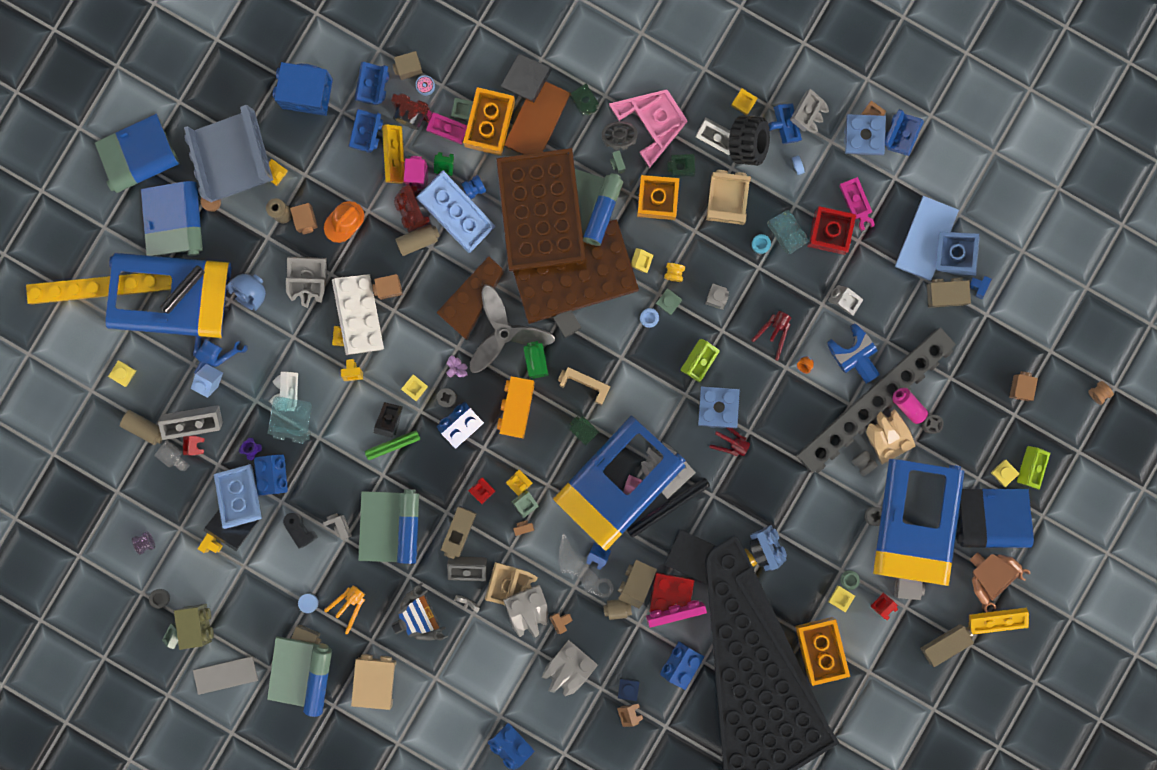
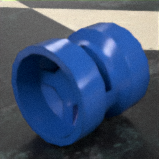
[461,175,487,199]

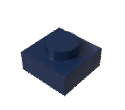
[618,678,639,701]

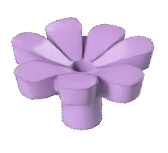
[446,355,468,377]

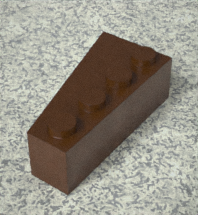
[437,256,504,340]

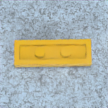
[382,124,405,184]
[969,607,1029,635]

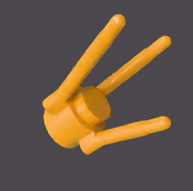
[324,585,365,634]

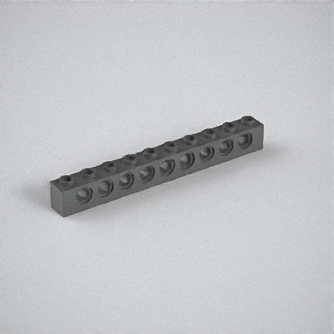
[795,328,956,473]

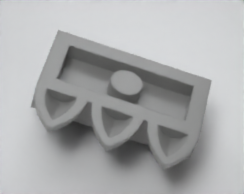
[790,89,829,133]

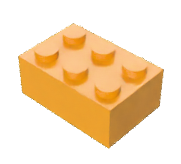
[463,87,515,156]
[497,376,535,439]
[795,617,850,686]

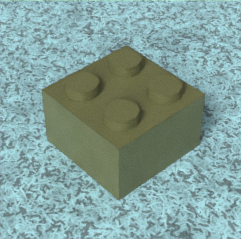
[174,604,214,650]

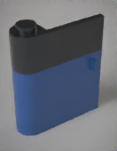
[956,489,1034,548]

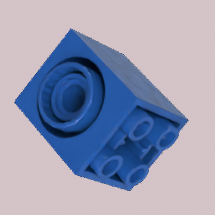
[273,62,333,116]

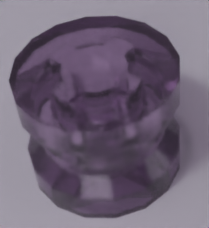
[132,531,155,555]

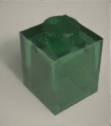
[569,416,599,446]

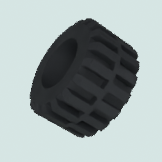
[729,115,770,166]

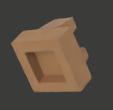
[549,613,573,634]
[617,704,643,727]

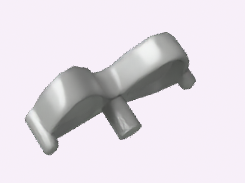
[454,595,480,613]

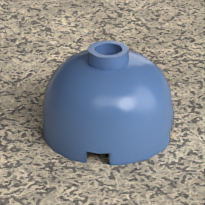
[226,274,266,311]

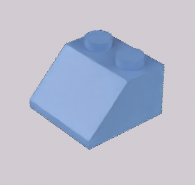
[936,232,980,276]

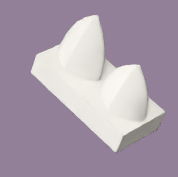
[269,372,298,411]

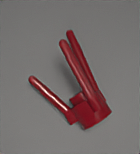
[752,311,791,361]
[709,428,750,457]

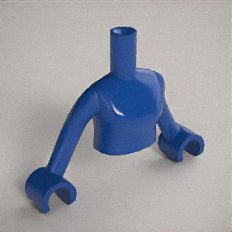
[193,336,248,374]

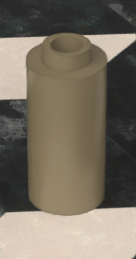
[266,198,292,224]
[395,224,440,256]
[120,410,163,445]

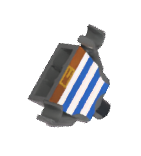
[391,583,448,641]

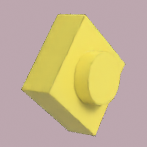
[631,248,653,273]
[108,360,137,387]
[401,375,429,401]
[991,460,1019,487]
[828,585,855,612]

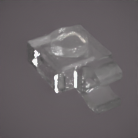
[154,440,190,471]

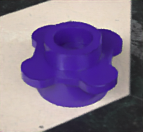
[239,438,262,460]

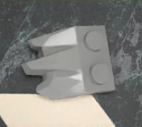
[286,257,327,308]
[641,441,696,499]
[503,585,549,638]
[541,640,598,696]

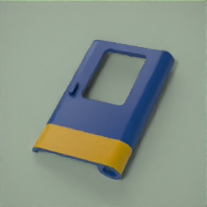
[105,253,232,338]
[553,415,686,551]
[873,459,965,586]

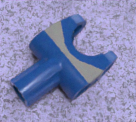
[827,323,880,384]

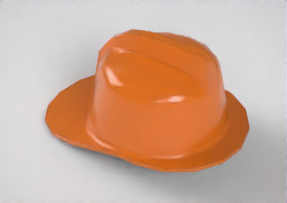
[324,201,365,243]

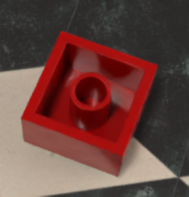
[807,206,856,255]
[648,572,694,619]

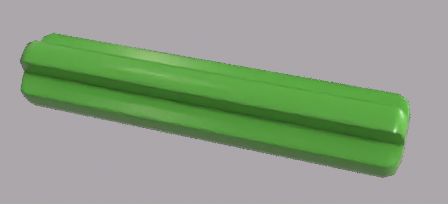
[365,431,420,460]

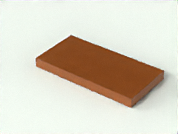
[504,82,571,155]

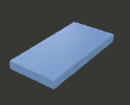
[416,170,495,253]
[895,196,959,281]

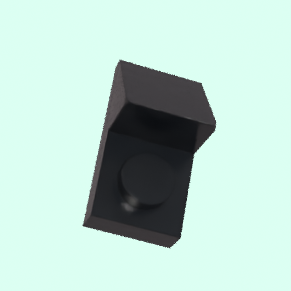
[374,402,403,437]

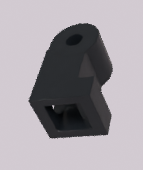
[283,513,318,549]

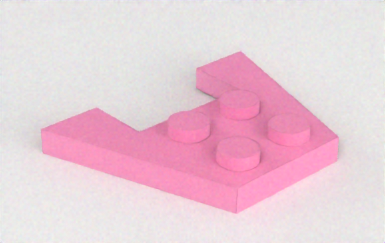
[609,90,688,169]

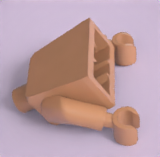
[970,553,1030,612]

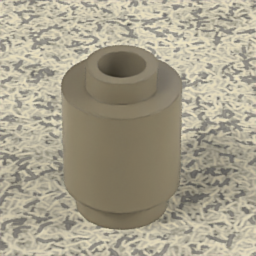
[603,599,632,620]

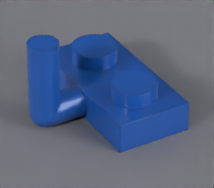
[768,103,802,144]

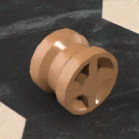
[1088,381,1114,405]

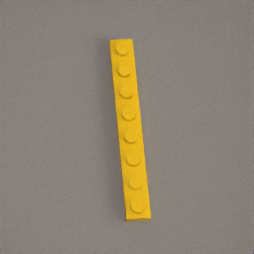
[26,273,172,304]

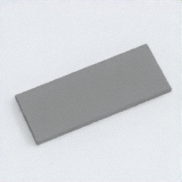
[193,656,258,695]

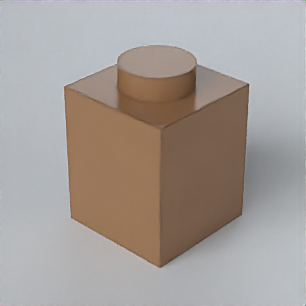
[290,203,318,234]
[372,274,403,300]
[1009,372,1038,401]

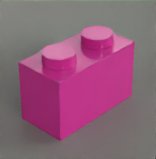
[404,156,428,189]

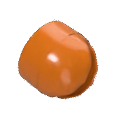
[797,356,814,374]

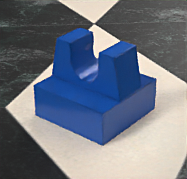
[970,276,992,299]
[586,543,611,570]

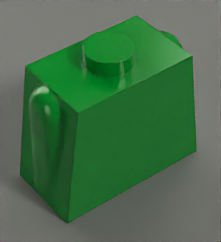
[523,341,549,379]

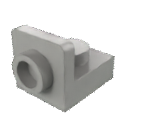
[828,285,863,316]
[323,513,352,540]

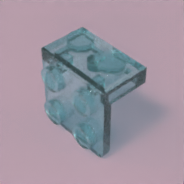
[767,210,810,254]
[267,396,312,443]

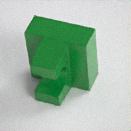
[434,152,454,176]

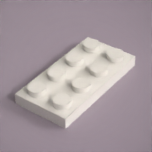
[332,274,384,355]

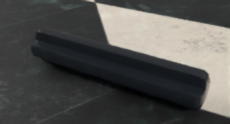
[160,266,205,314]

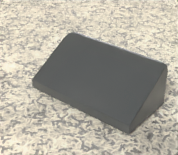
[447,556,487,581]

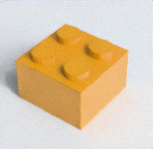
[637,175,679,220]

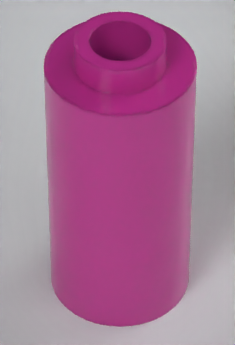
[892,388,928,424]

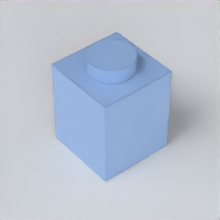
[191,364,223,398]

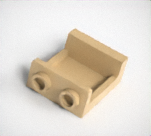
[706,170,751,225]
[558,367,610,405]
[351,654,396,710]

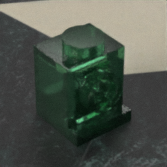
[570,83,599,116]
[667,154,695,177]

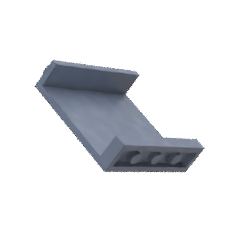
[184,105,273,202]

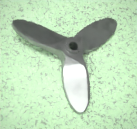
[470,284,555,373]

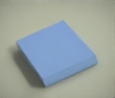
[214,464,262,529]

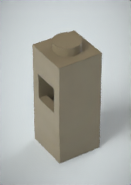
[441,506,477,559]
[920,624,974,667]

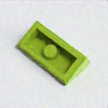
[681,339,720,383]
[1017,446,1050,489]

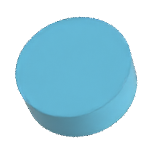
[751,234,771,254]

